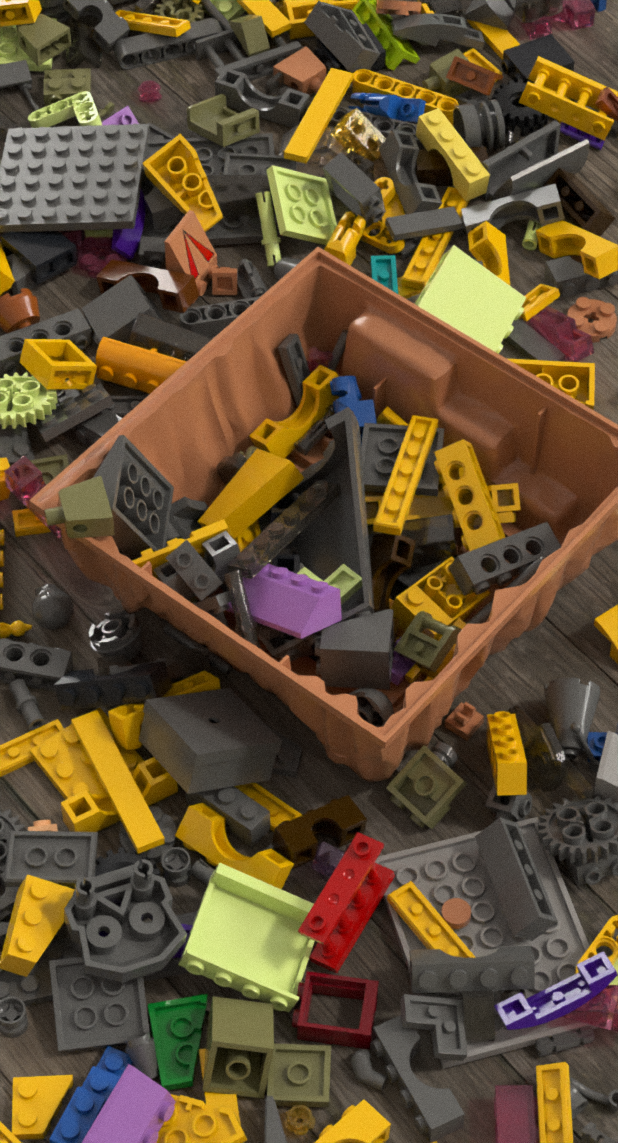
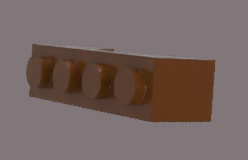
[96,259,199,313]

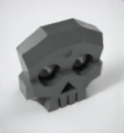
[64,859,187,982]

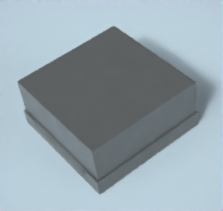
[139,688,282,794]

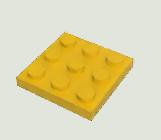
[30,707,144,800]

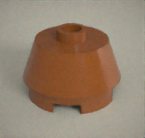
[0,288,40,334]

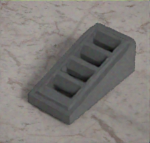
[264,1096,287,1143]

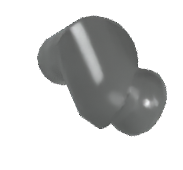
[351,1049,388,1091]

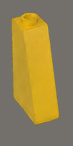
[198,448,304,538]

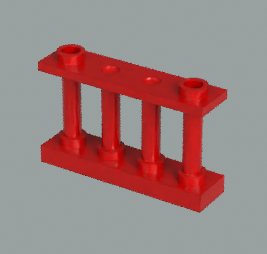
[298,832,395,974]

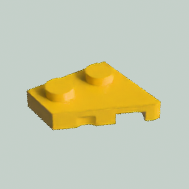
[12,1075,73,1140]

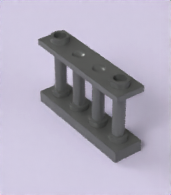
[195,29,302,81]

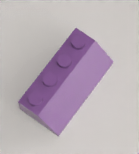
[226,560,342,639]
[82,1064,176,1143]

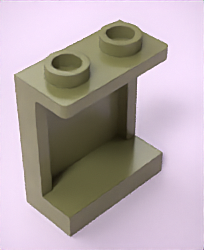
[187,94,260,147]

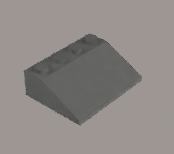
[93,435,174,560]

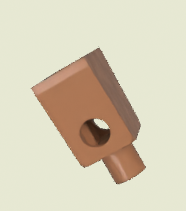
[273,47,326,95]

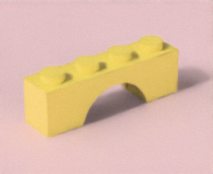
[415,108,490,201]

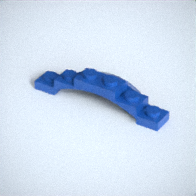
[49,1046,134,1143]

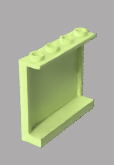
[415,245,526,354]
[178,863,315,1013]

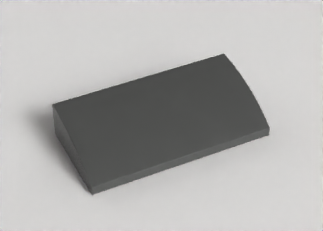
[494,139,589,199]

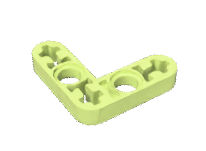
[28,91,102,128]

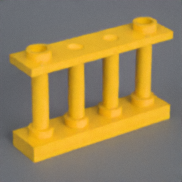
[519,56,618,141]

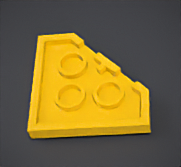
[156,1094,247,1143]

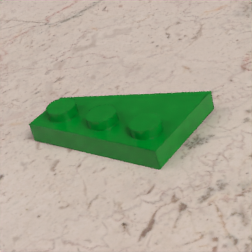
[148,994,208,1091]

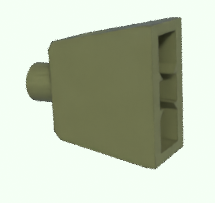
[16,14,71,66]
[422,49,471,98]
[44,476,115,538]

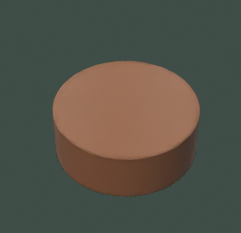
[441,898,471,929]

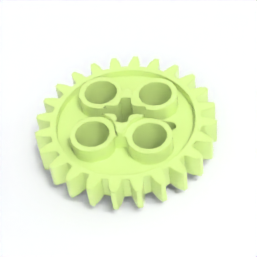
[0,372,58,429]

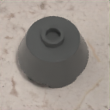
[89,609,143,664]

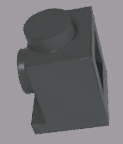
[139,237,167,269]

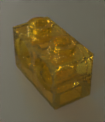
[331,108,386,168]

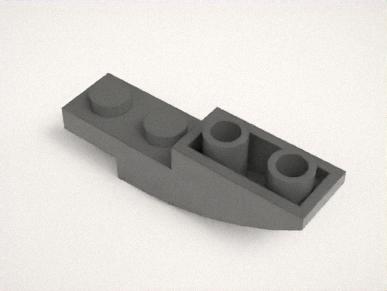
[391,13,485,50]

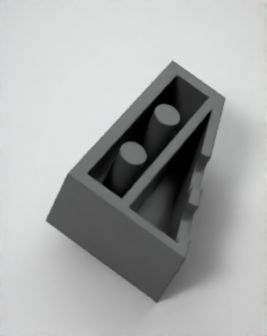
[304,1,380,73]

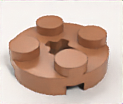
[376,0,422,16]
[566,297,617,343]

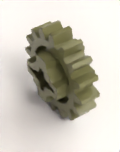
[154,0,204,23]

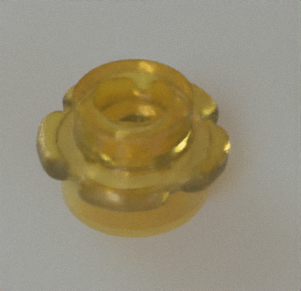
[285,1105,315,1136]

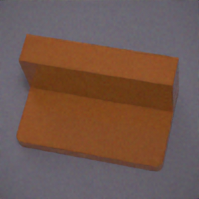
[446,56,503,96]

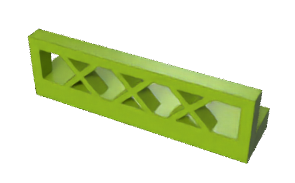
[352,0,420,70]

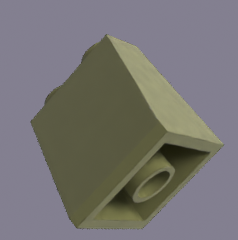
[202,996,274,1099]

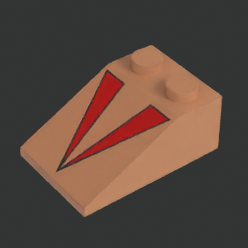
[164,210,219,304]

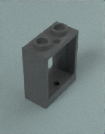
[323,152,386,227]

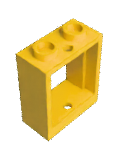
[20,339,97,389]

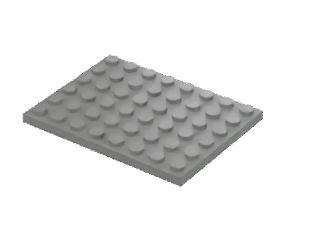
[375,817,618,1069]

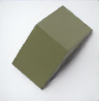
[229,14,270,57]

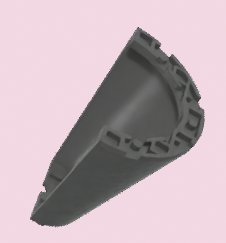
[169,407,374,661]

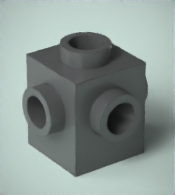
[485,783,533,822]

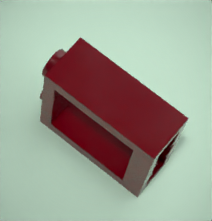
[292,971,379,1049]

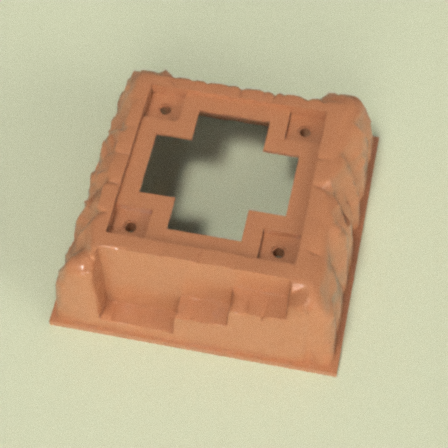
[29,247,618,782]

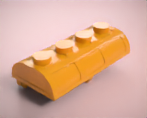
[95,336,187,394]

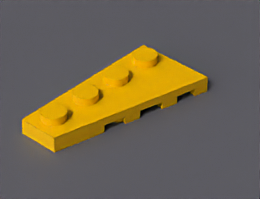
[132,519,235,579]

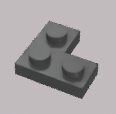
[400,994,467,1061]

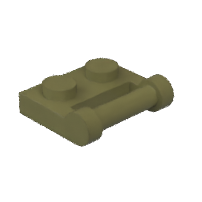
[393,611,462,673]

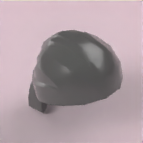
[32,584,73,630]

